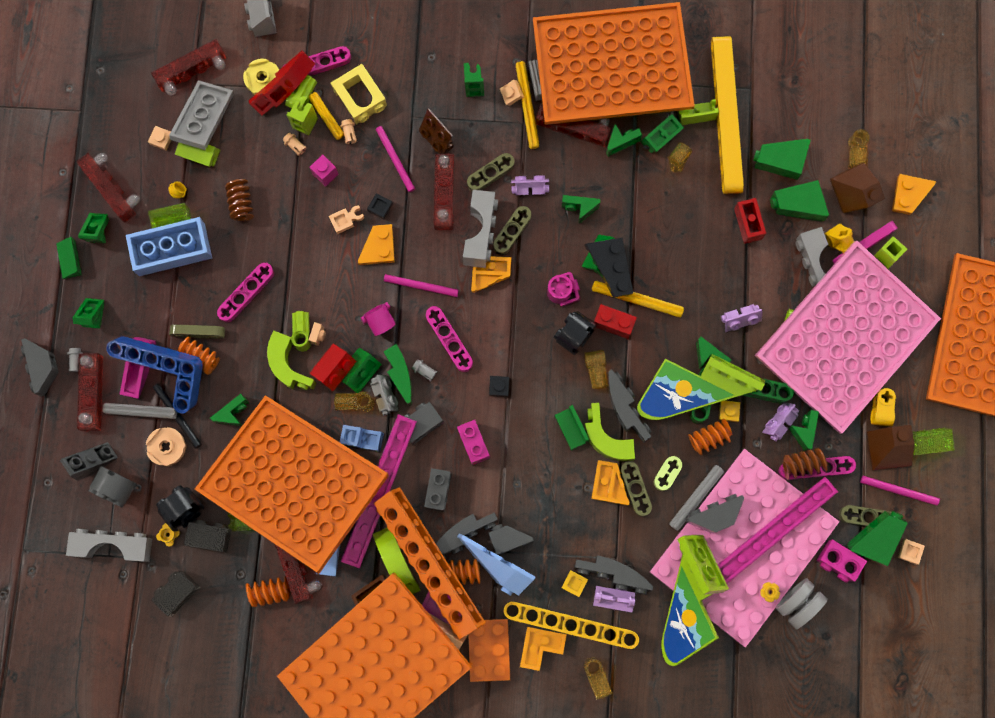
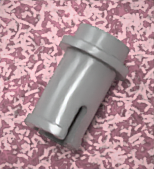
[67,348,83,372]
[412,359,437,382]

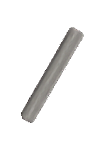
[102,403,177,419]
[669,465,724,531]

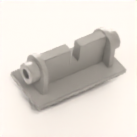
[370,375,399,416]

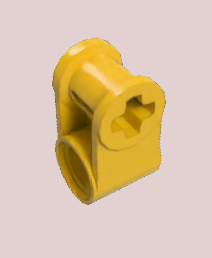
[824,223,854,253]
[870,388,896,427]

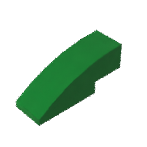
[384,344,412,406]

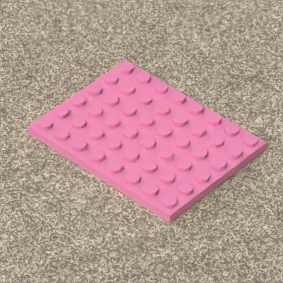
[755,241,941,434]
[650,449,840,648]

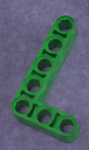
[690,368,794,424]

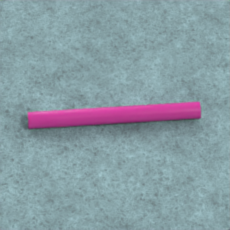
[376,126,415,193]
[384,274,459,297]
[860,476,940,506]

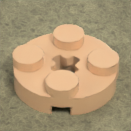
[146,427,187,467]

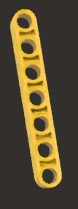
[504,602,639,649]

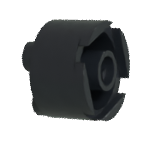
[553,311,597,356]
[156,485,204,531]

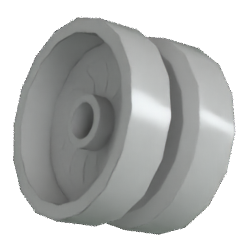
[775,578,827,629]

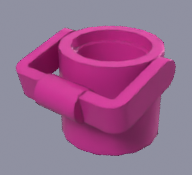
[547,272,580,307]
[360,302,396,336]

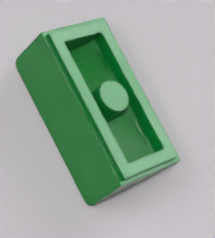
[56,237,82,279]

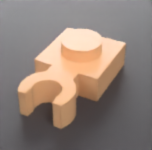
[329,206,365,234]

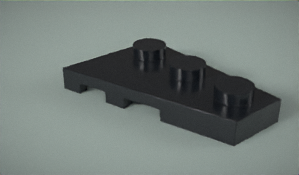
[584,238,633,298]

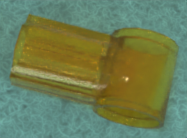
[848,129,870,168]
[668,142,692,172]
[584,350,608,389]
[334,392,375,412]
[583,657,612,700]

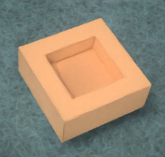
[500,80,524,106]
[148,126,171,151]
[309,322,326,346]
[898,539,925,565]

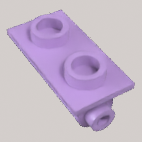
[511,175,549,195]
[721,304,762,332]
[762,402,799,442]
[593,586,635,612]

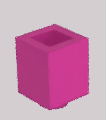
[309,155,339,187]

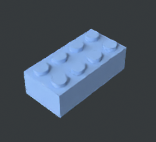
[126,217,212,276]

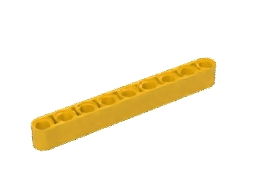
[711,36,744,194]

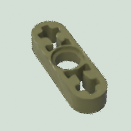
[467,153,514,192]
[493,206,531,255]
[169,325,225,339]
[620,461,652,517]
[839,505,891,527]

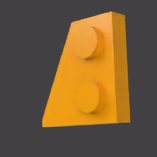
[892,174,936,215]
[358,224,395,265]
[471,256,511,293]
[591,460,629,506]

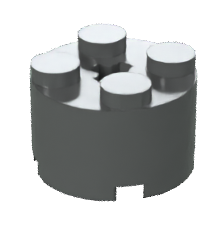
[88,466,137,508]

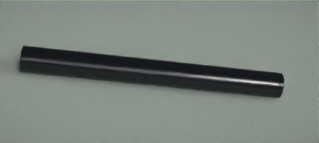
[153,383,202,449]

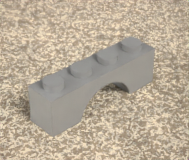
[463,190,498,268]
[796,227,828,287]
[66,529,152,562]

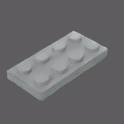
[169,80,233,150]

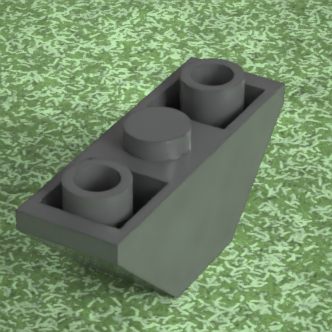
[21,338,59,397]
[60,442,118,481]
[685,494,744,533]

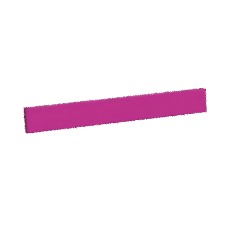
[341,414,417,568]
[718,477,838,584]

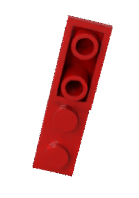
[248,50,315,116]

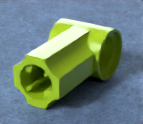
[285,75,317,111]
[291,311,311,352]

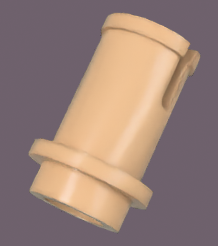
[340,119,357,144]
[283,133,307,156]

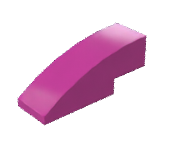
[120,337,156,399]

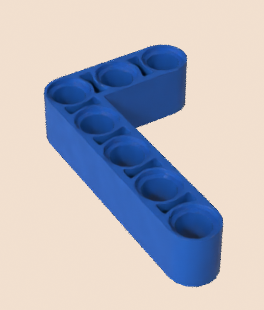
[106,336,203,413]

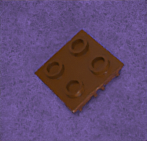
[419,108,454,157]

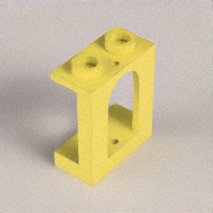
[331,64,387,124]

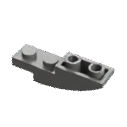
[607,369,651,443]
[436,512,498,558]
[574,555,653,595]

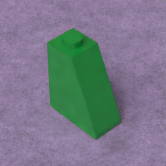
[753,139,811,180]
[770,180,829,222]
[847,511,908,566]

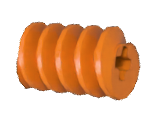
[177,336,220,375]
[688,418,732,456]
[449,559,480,585]
[246,576,290,607]

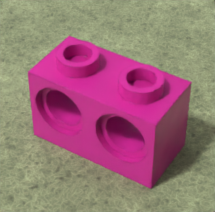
[457,420,490,465]
[816,539,867,583]

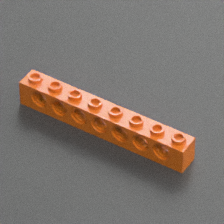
[374,487,486,640]

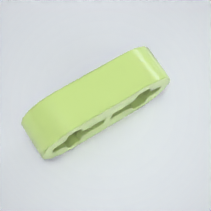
[654,456,682,491]

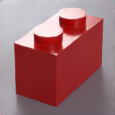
[734,198,766,244]
[594,304,637,340]
[309,343,357,391]

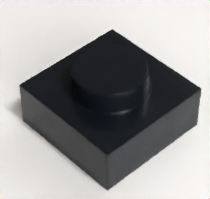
[367,193,393,219]
[489,376,509,397]

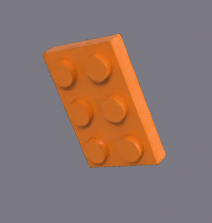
[469,619,510,682]

